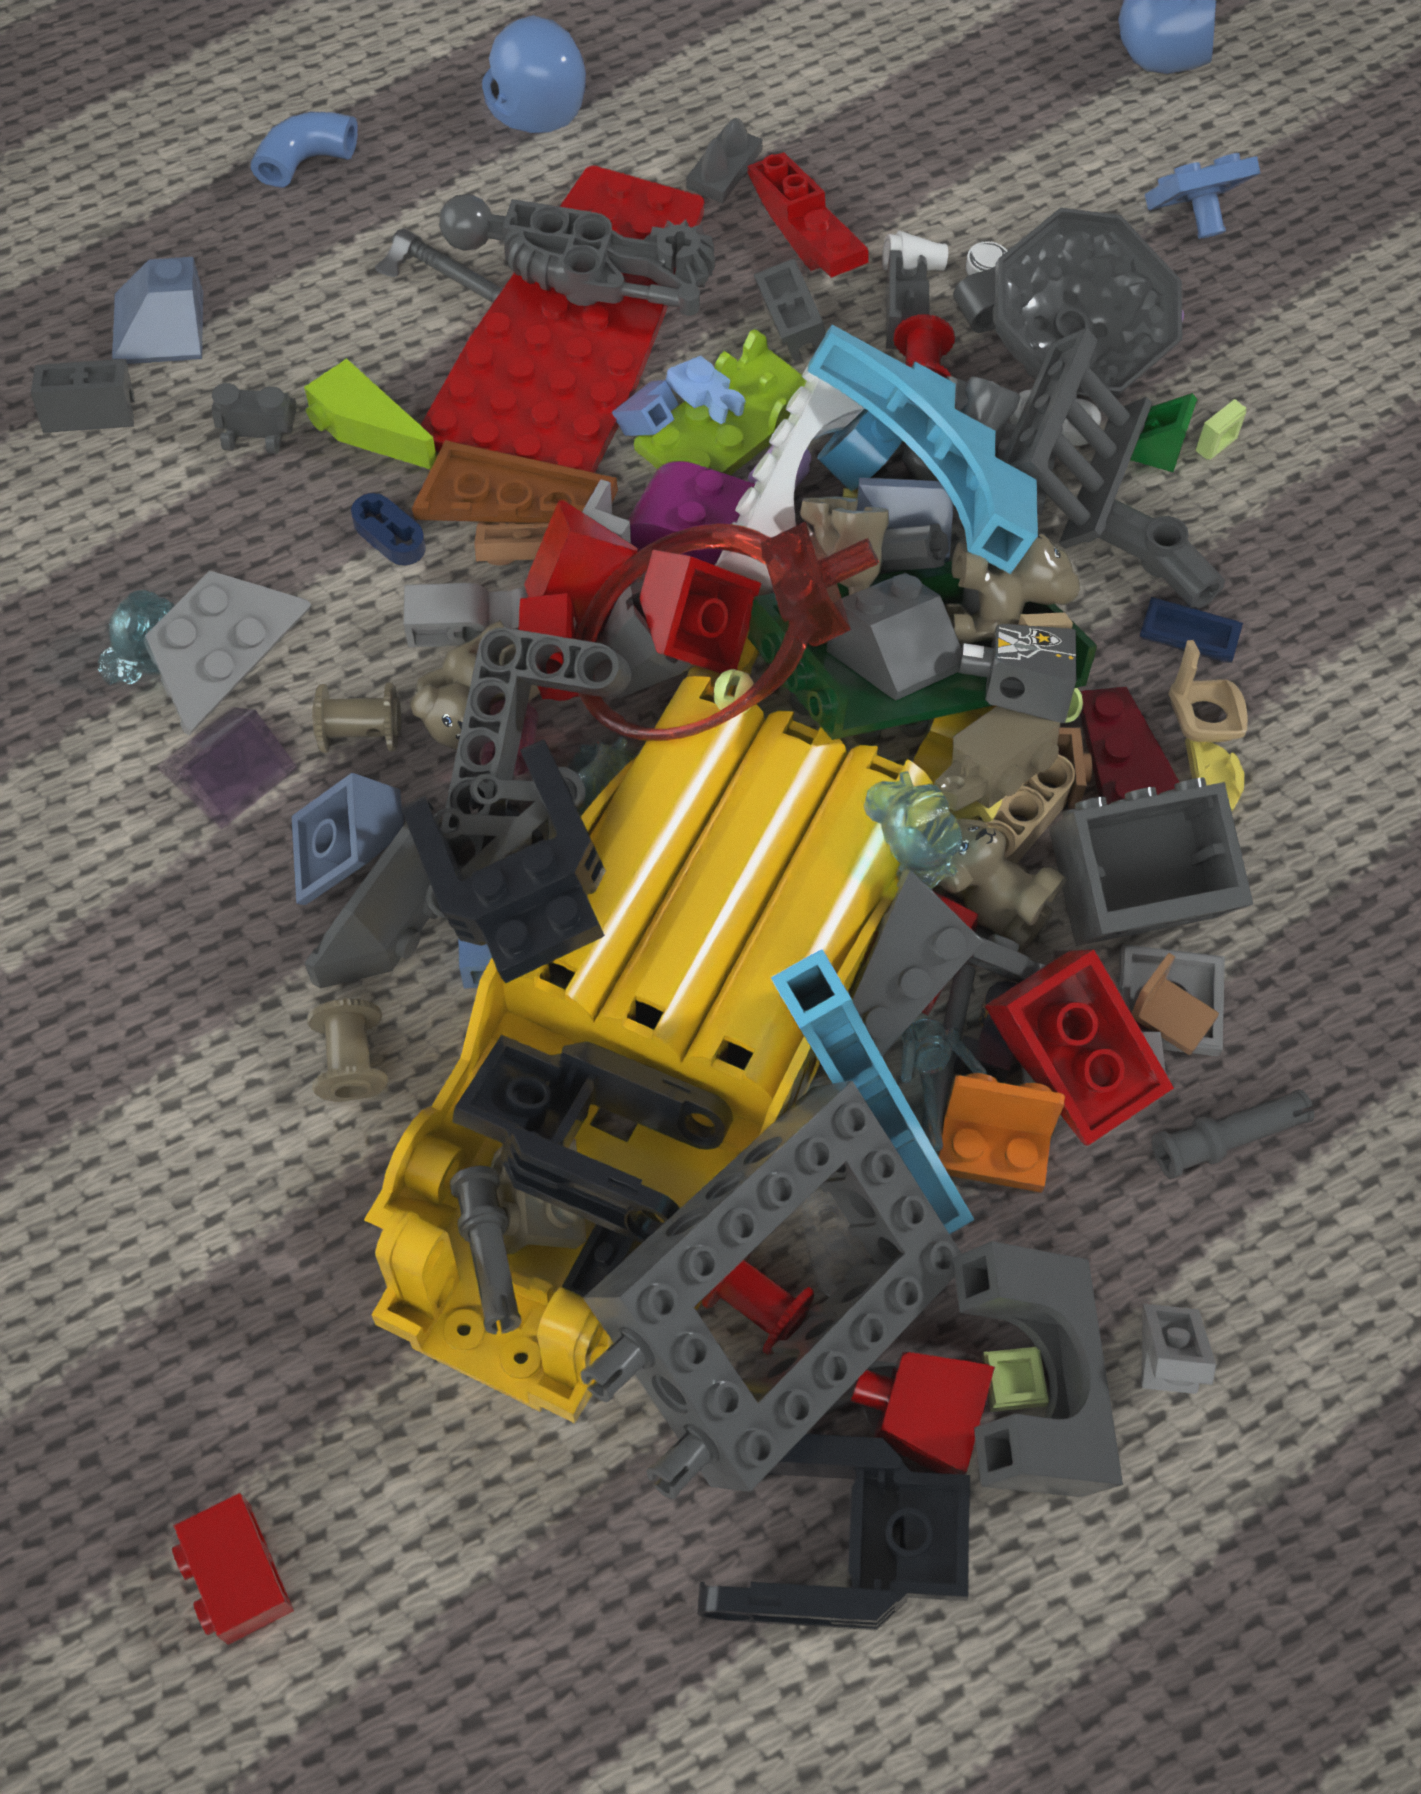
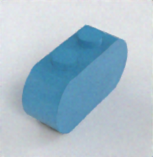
[817,362,906,491]

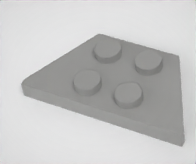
[144,570,312,736]

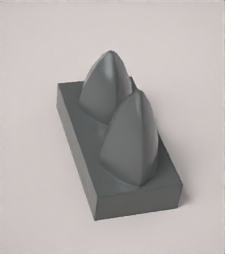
[686,118,763,203]

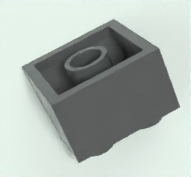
[826,572,962,701]

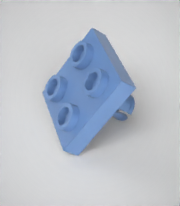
[1145,153,1260,239]

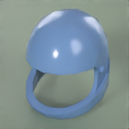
[1118,0,1216,74]
[482,15,586,133]

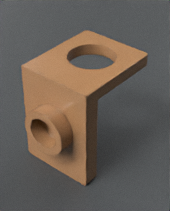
[1057,728,1092,809]
[1131,953,1219,1055]

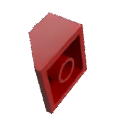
[639,550,762,674]

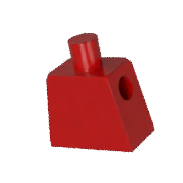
[850,1352,995,1475]

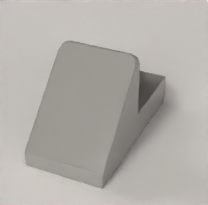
[1141,1304,1216,1394]

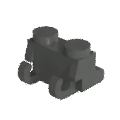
[211,383,297,454]

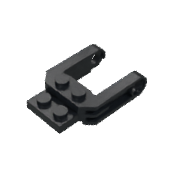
[401,739,606,984]
[452,1034,733,1243]
[697,1434,970,1631]

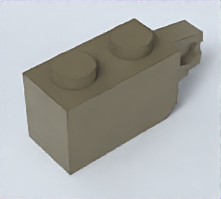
[934,706,1060,811]

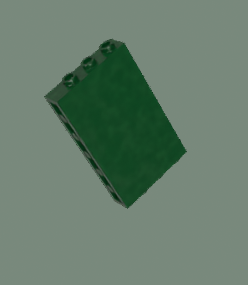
[747,561,1097,740]

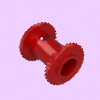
[893,314,955,378]
[701,1252,814,1355]

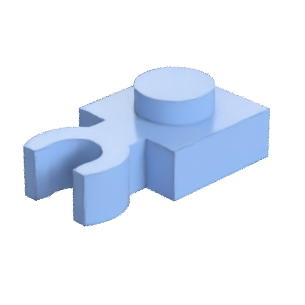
[666,356,746,424]

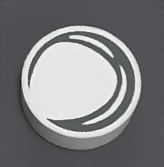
[966,242,1007,276]

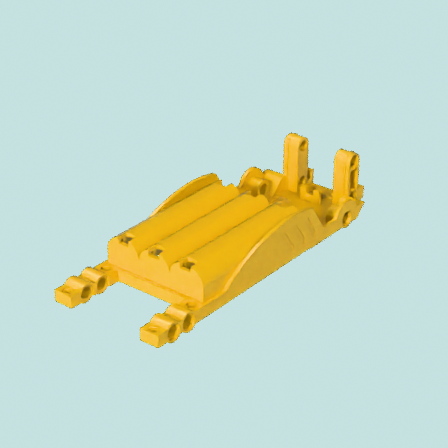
[364,630,996,1423]

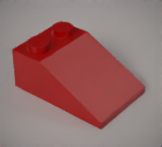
[984,949,1174,1146]

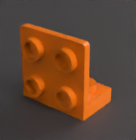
[938,1073,1065,1193]

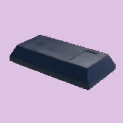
[1140,597,1243,663]

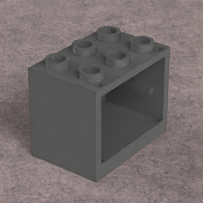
[1049,777,1253,946]

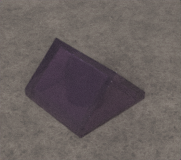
[157,707,297,830]

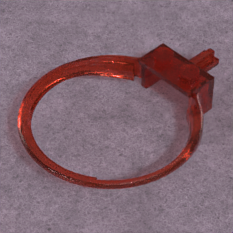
[575,522,879,741]

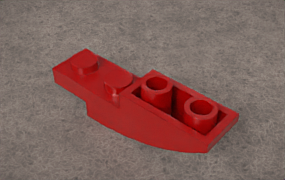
[747,152,869,278]

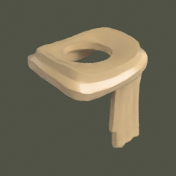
[1168,640,1248,742]

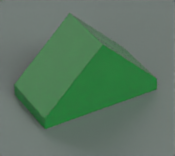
[1130,393,1197,472]

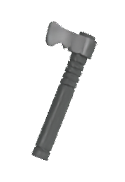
[375,228,503,302]

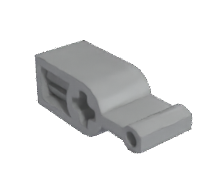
[404,583,528,647]

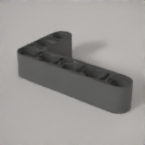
[441,627,631,869]

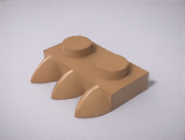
[474,522,549,566]

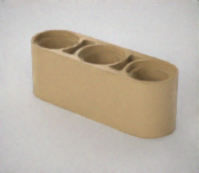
[982,754,1075,863]

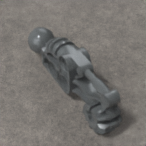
[439,194,715,316]

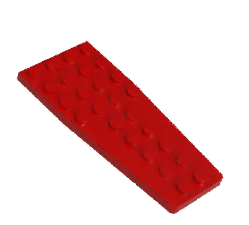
[420,165,704,473]

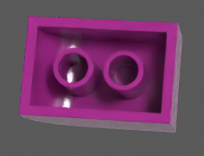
[627,461,755,565]

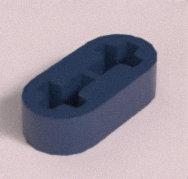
[351,493,426,566]

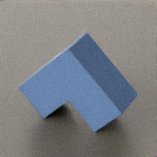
[612,380,679,436]

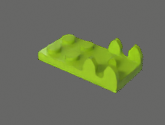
[634,329,807,476]

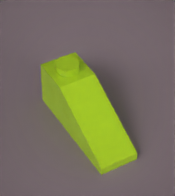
[304,359,436,470]

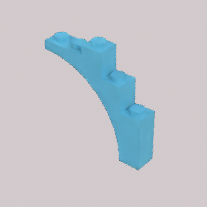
[807,325,1038,574]
[771,949,975,1234]

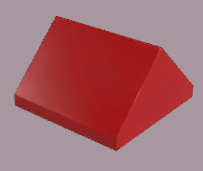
[524,500,638,633]

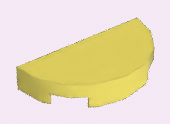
[1185,738,1244,811]

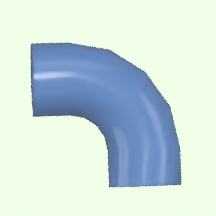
[251,111,358,188]

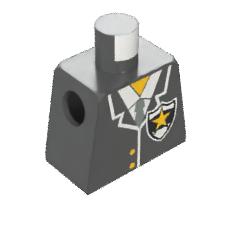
[958,624,1076,723]

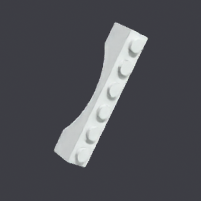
[715,365,865,596]

